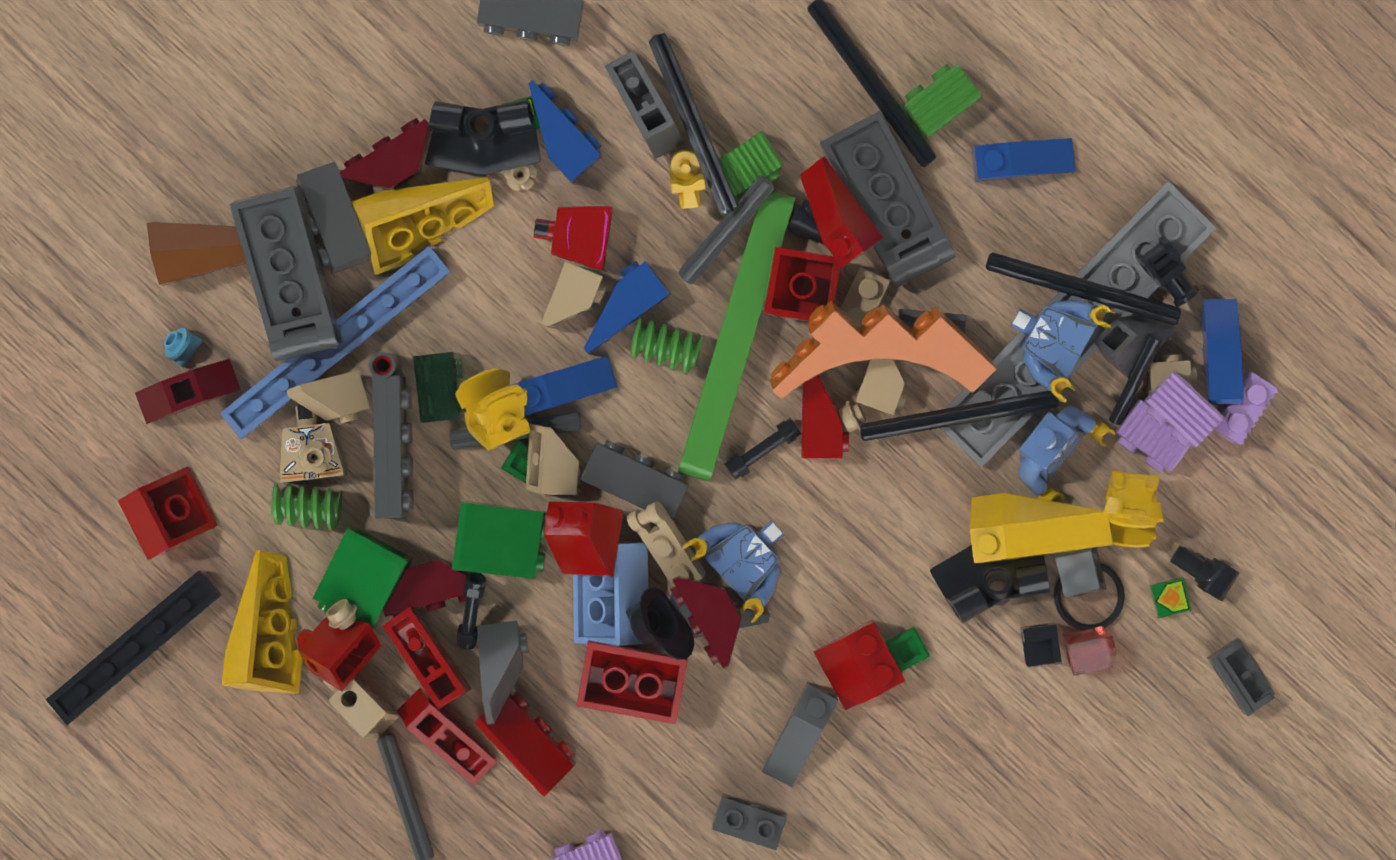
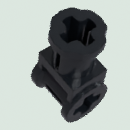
[1136,236,1201,307]

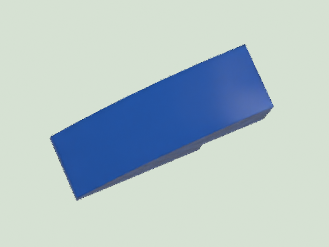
[1200,299,1243,404]

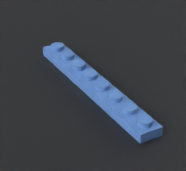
[220,246,451,439]

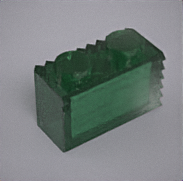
[413,352,466,423]

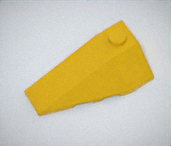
[351,177,494,275]
[969,493,1114,564]
[221,550,302,694]

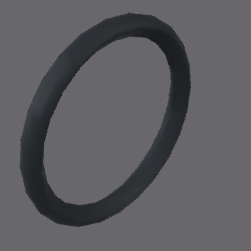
[1054,562,1125,631]

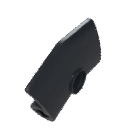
[425,99,541,175]
[930,545,1050,624]

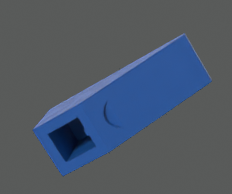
[529,80,602,184]

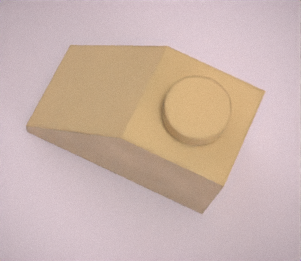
[541,262,607,328]
[854,359,908,415]
[286,370,370,424]
[526,424,581,495]

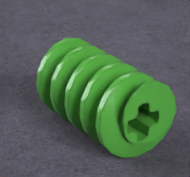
[631,316,704,375]
[271,483,342,531]

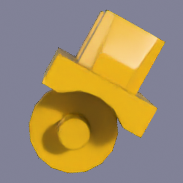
[669,150,705,209]

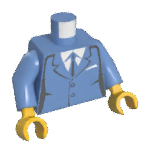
[1010,300,1116,403]
[1018,406,1115,502]
[682,521,784,623]

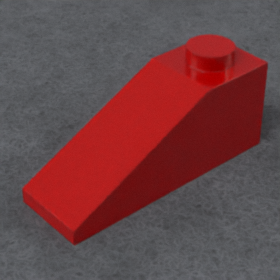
[800,156,883,267]
[801,375,849,459]
[382,607,472,710]
[397,687,497,785]

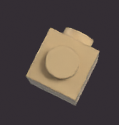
[1146,354,1197,396]

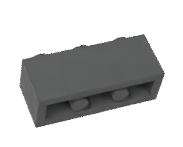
[477,0,584,46]
[296,162,371,274]
[580,440,689,520]

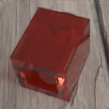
[1063,626,1117,676]

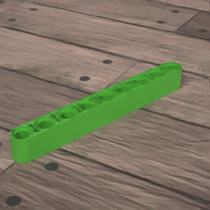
[678,190,796,482]

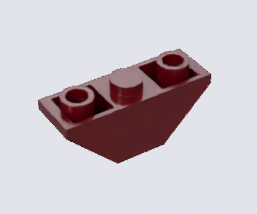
[340,118,431,190]
[135,359,241,424]
[383,559,468,617]
[670,576,741,668]

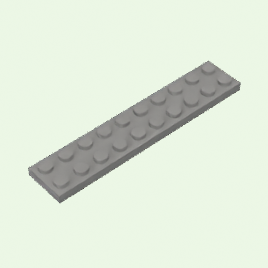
[940,181,1216,468]

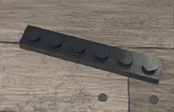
[46,570,222,725]

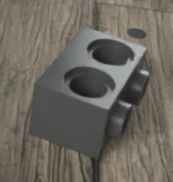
[712,794,787,850]

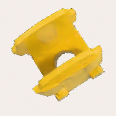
[455,367,530,451]
[1102,469,1164,548]

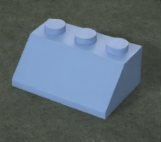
[573,542,648,646]

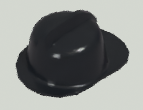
[626,587,694,660]

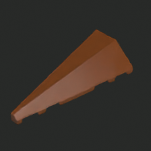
[147,222,319,286]

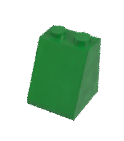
[452,501,546,579]
[313,526,413,630]

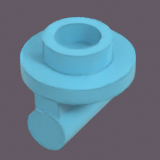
[164,328,203,368]

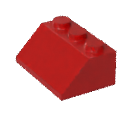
[576,640,688,724]
[474,692,576,797]

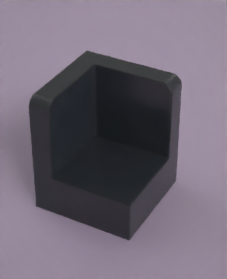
[1020,623,1062,667]

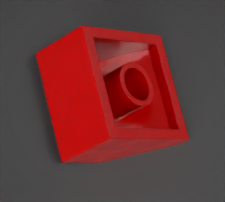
[764,247,840,322]
[118,466,218,560]
[544,501,624,577]
[813,620,905,711]

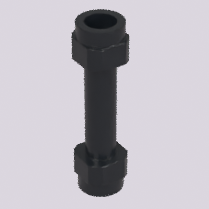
[724,418,801,480]
[456,573,486,649]

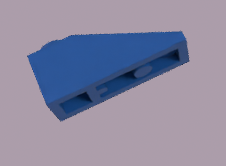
[972,138,1075,182]
[584,261,669,354]
[510,355,618,416]

